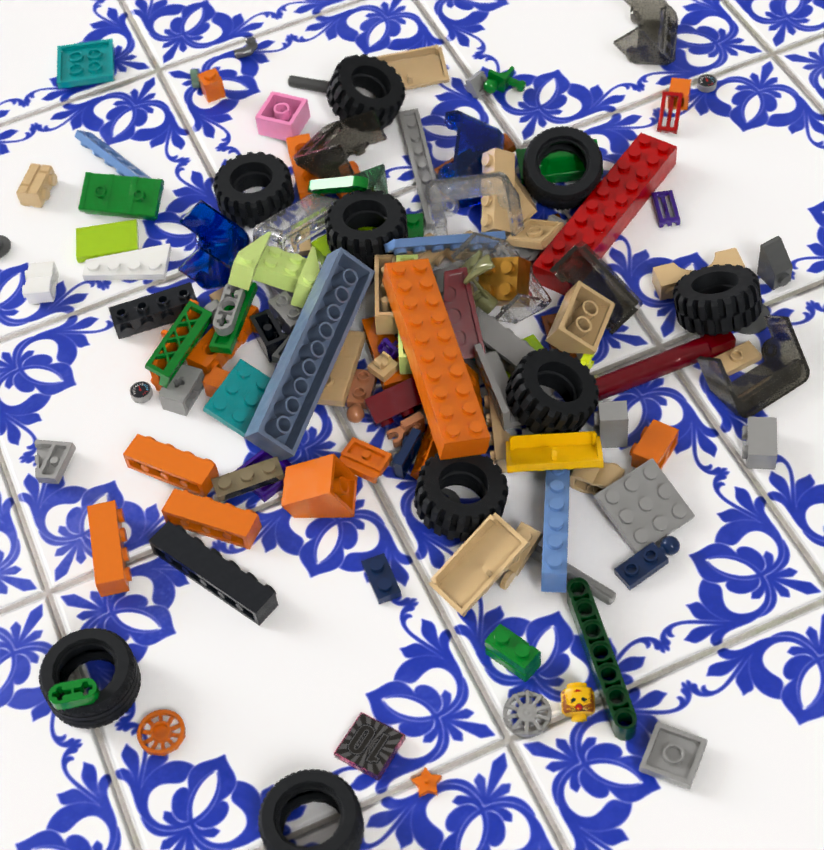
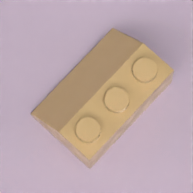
[545,281,615,354]

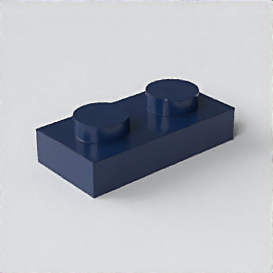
[392,428,422,479]
[361,553,402,605]

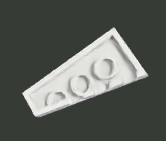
[82,243,172,281]

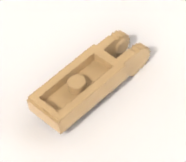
[499,521,543,590]

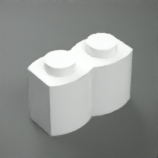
[22,261,59,304]

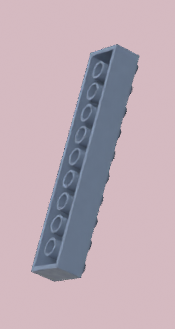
[244,247,375,461]

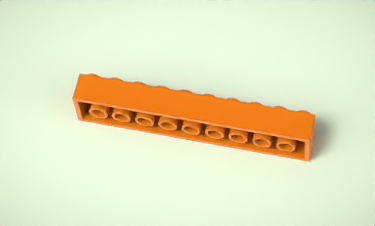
[382,258,490,460]

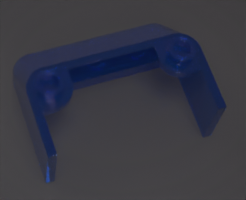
[178,200,250,289]

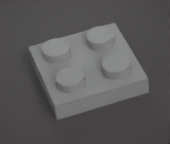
[639,722,708,790]

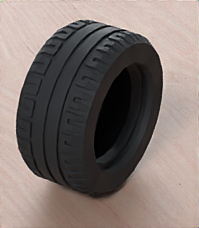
[523,126,603,210]
[39,628,141,729]
[258,769,364,850]

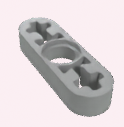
[213,283,245,336]

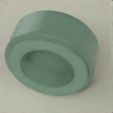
[190,68,200,88]

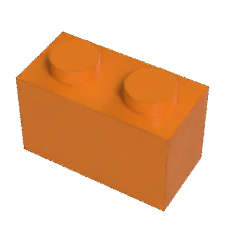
[629,419,679,469]

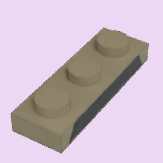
[211,456,285,502]

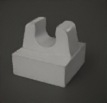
[464,71,487,98]

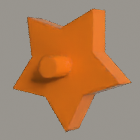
[411,767,442,798]

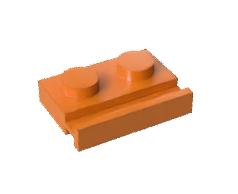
[339,437,393,484]

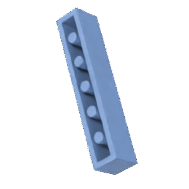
[541,469,570,593]

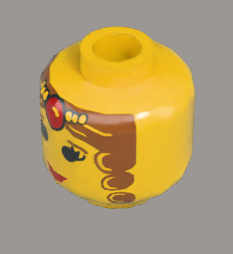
[560,682,596,722]

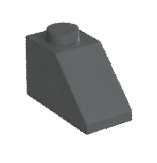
[757,235,793,290]

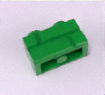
[485,624,541,682]

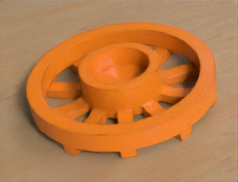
[137,709,186,756]

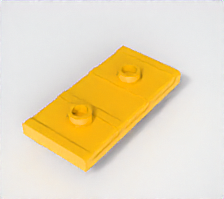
[505,431,604,473]

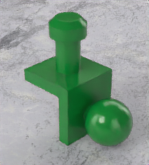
[483,66,526,94]

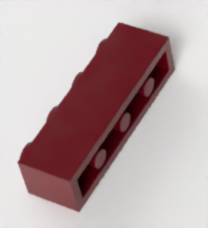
[364,377,424,428]

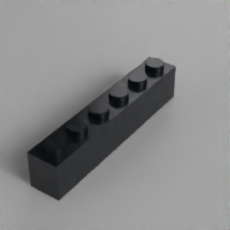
[149,521,278,626]

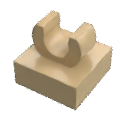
[367,351,399,382]

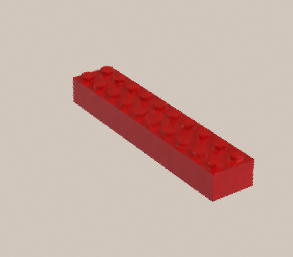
[532,132,677,296]

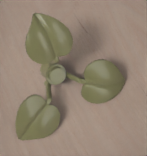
[461,249,498,314]

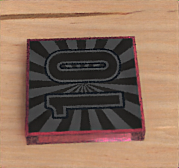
[334,712,406,781]

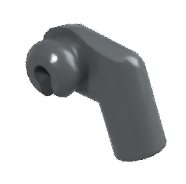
[234,37,258,59]

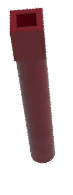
[595,332,736,401]

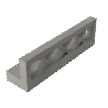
[474,343,521,430]

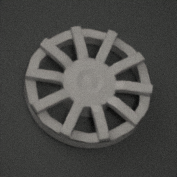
[503,690,552,738]

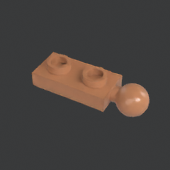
[346,369,377,423]

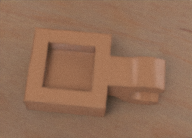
[387,411,426,448]

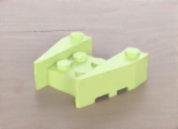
[228,232,320,309]

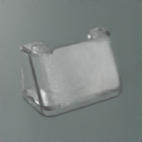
[253,193,337,254]

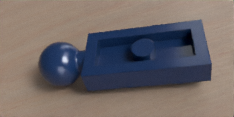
[614,536,680,590]

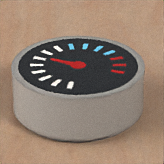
[697,74,717,93]
[129,381,153,403]

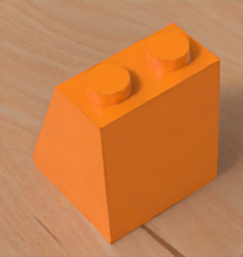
[281,453,358,518]

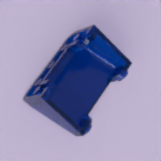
[437,110,504,208]

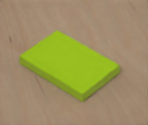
[76,219,139,263]

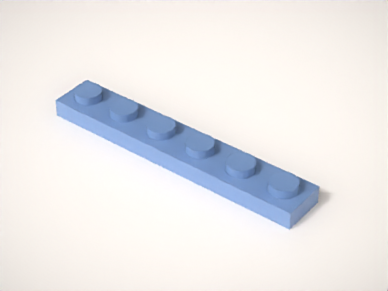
[74,130,164,189]
[384,231,506,256]

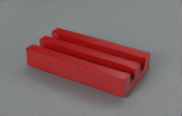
[657,91,683,134]

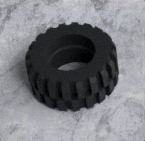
[326,54,406,131]
[213,152,294,228]
[325,189,408,268]
[673,264,762,336]
[505,348,599,434]
[414,453,508,541]

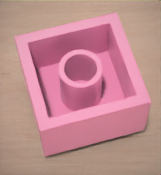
[255,91,310,141]

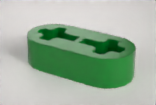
[48,678,100,710]

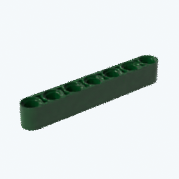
[566,577,637,741]

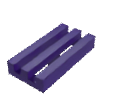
[651,190,680,228]

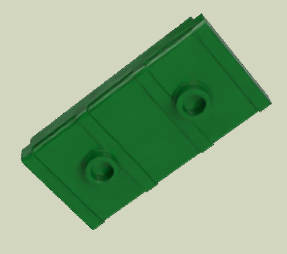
[516,139,603,185]
[78,172,165,221]

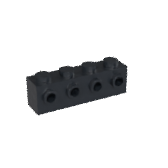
[109,282,197,339]

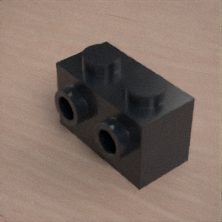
[249,309,288,363]

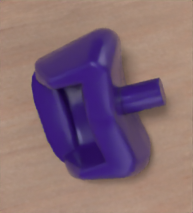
[377,338,399,360]

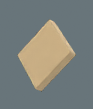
[506,218,564,250]

